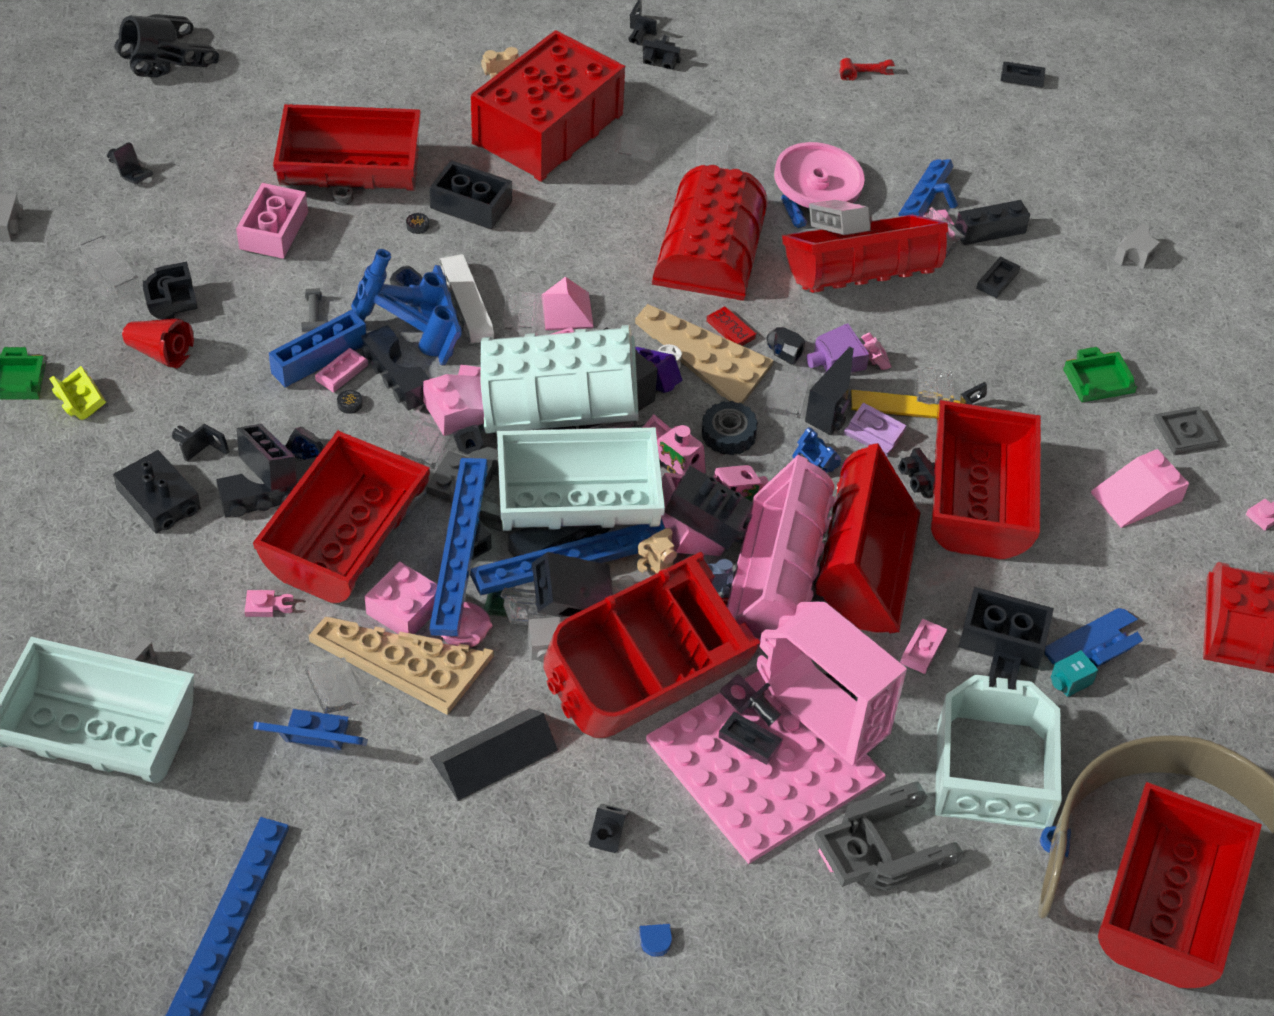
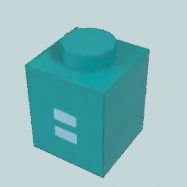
[1050,650,1098,697]

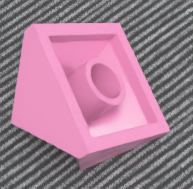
[542,277,593,331]

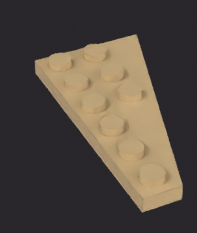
[635,304,774,404]
[309,617,494,715]

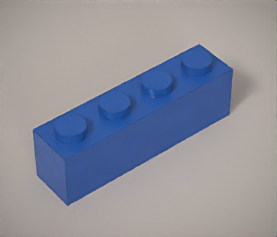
[268,310,366,388]

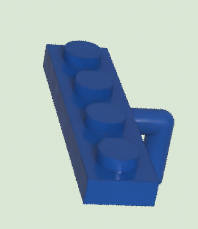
[898,159,958,217]

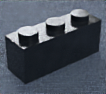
[954,200,1031,245]

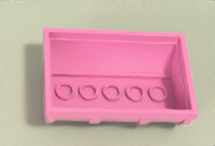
[727,455,835,642]

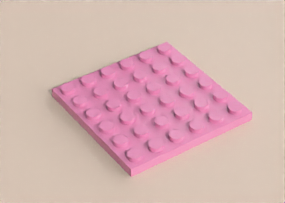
[646,671,886,864]

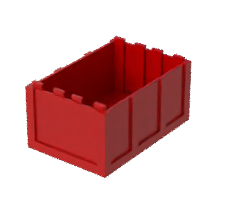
[471,30,625,182]

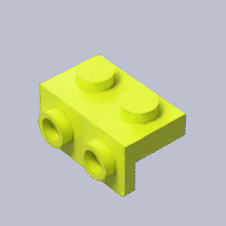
[50,366,106,420]

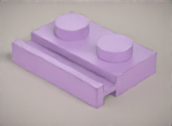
[844,403,906,457]

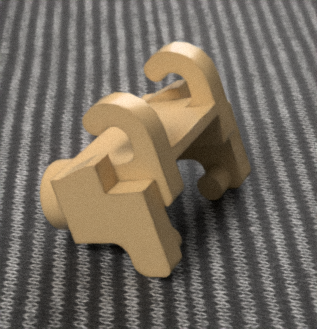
[481,47,519,79]
[637,528,677,574]

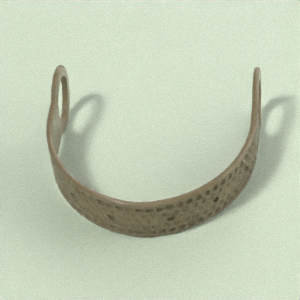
[1038,735,1274,919]

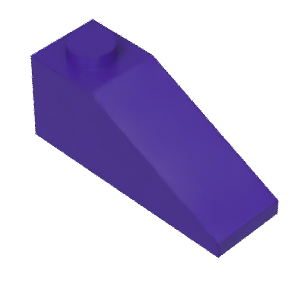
[635,346,683,393]

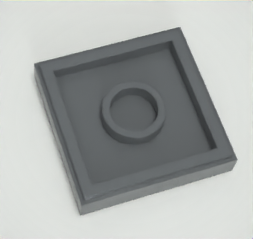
[1153,406,1220,455]

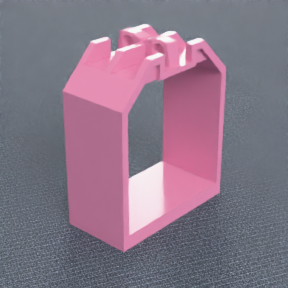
[757,602,907,766]

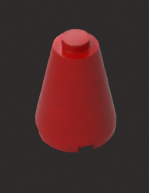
[122,319,194,368]

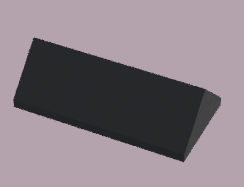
[430,708,558,801]

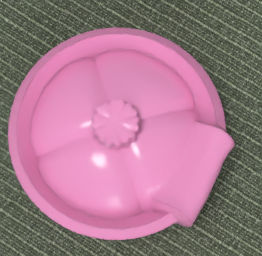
[441,602,492,648]

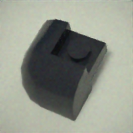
[143,262,198,320]

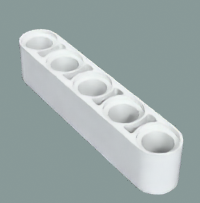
[439,254,494,345]

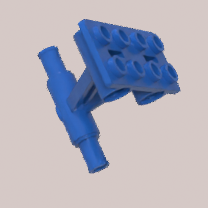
[351,249,462,365]

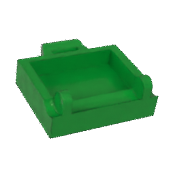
[0,347,46,400]
[1063,347,1137,403]

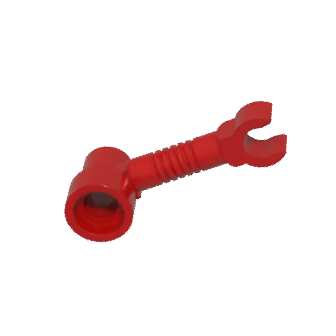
[839,58,895,80]

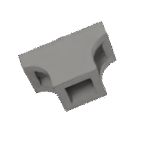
[1114,223,1160,268]

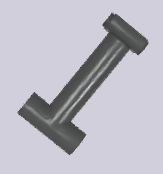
[301,288,326,332]

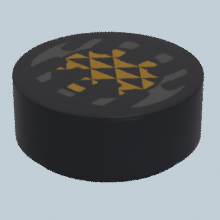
[406,213,429,234]
[337,390,363,414]

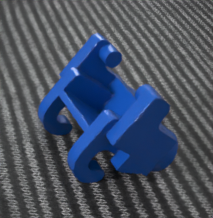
[792,427,841,473]

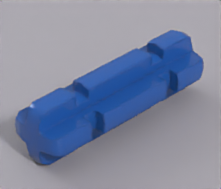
[781,195,807,229]

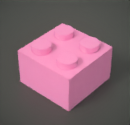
[365,561,438,634]

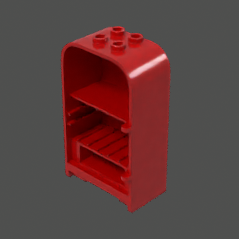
[543,551,760,738]

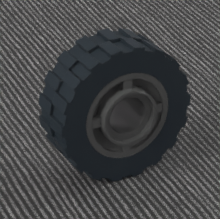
[702,401,758,455]

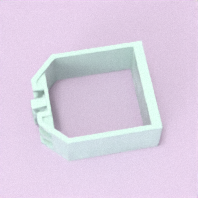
[935,675,1061,829]

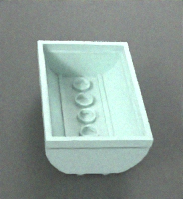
[481,325,639,433]
[497,427,665,531]
[0,637,195,783]

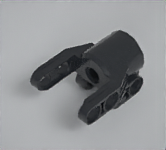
[114,14,220,78]

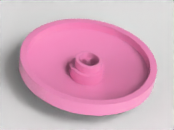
[774,142,865,208]

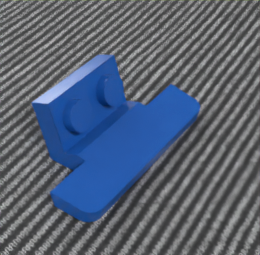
[1045,608,1143,668]
[253,709,368,750]

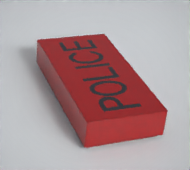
[706,306,756,346]

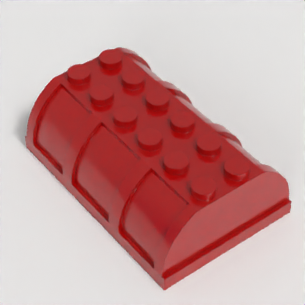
[273,104,421,191]
[652,165,768,301]
[782,214,949,292]
[931,400,1041,559]
[253,430,430,603]
[815,443,921,634]
[1203,562,1274,673]
[1098,782,1262,988]

